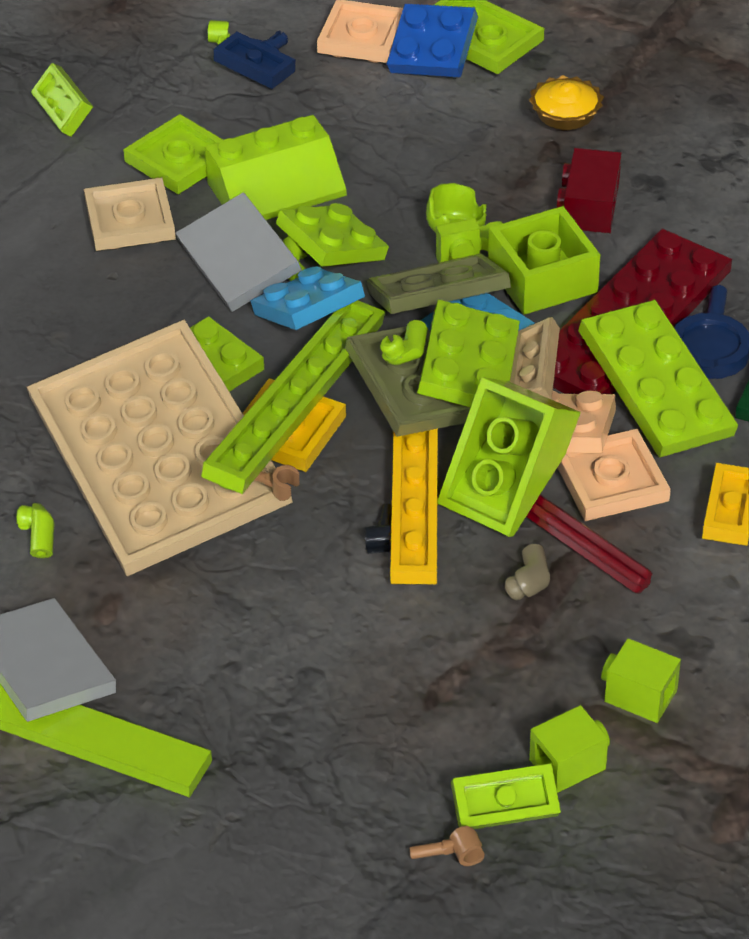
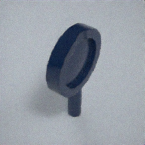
[674,285,749,379]

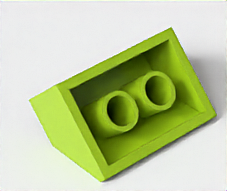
[205,115,347,220]

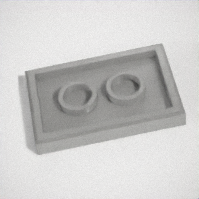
[175,192,302,312]
[0,598,116,722]

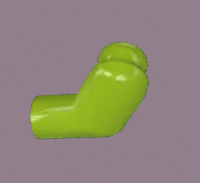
[380,320,428,366]

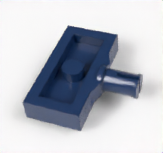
[213,30,296,89]

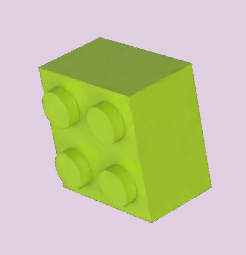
[488,206,601,315]

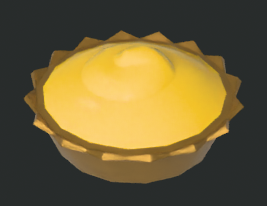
[529,75,604,130]

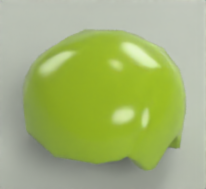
[426,183,487,233]

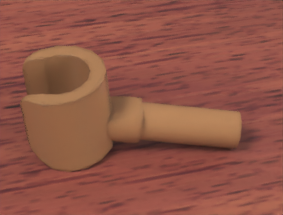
[254,465,299,501]
[409,826,485,866]

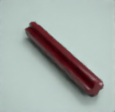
[526,494,652,594]

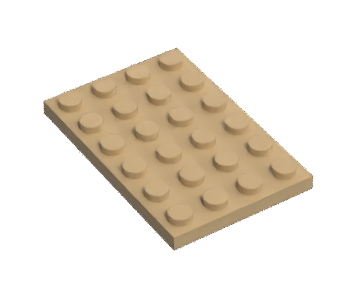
[27,319,293,576]

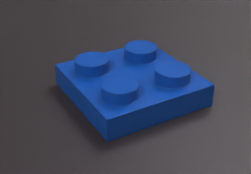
[387,4,478,77]

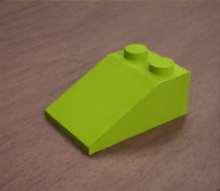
[437,377,581,537]

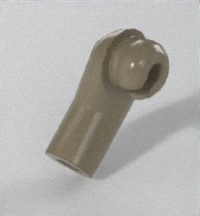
[504,544,550,600]

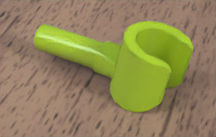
[208,20,230,45]

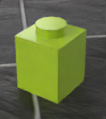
[601,638,681,723]
[529,705,610,793]

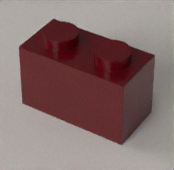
[557,148,622,233]

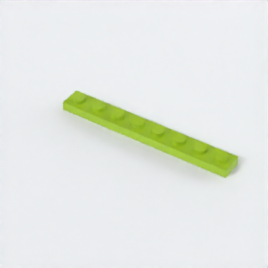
[201,300,385,494]

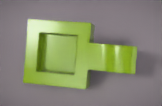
[436,218,503,263]

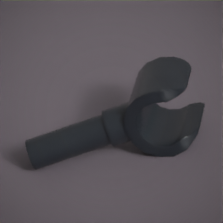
[365,503,392,554]

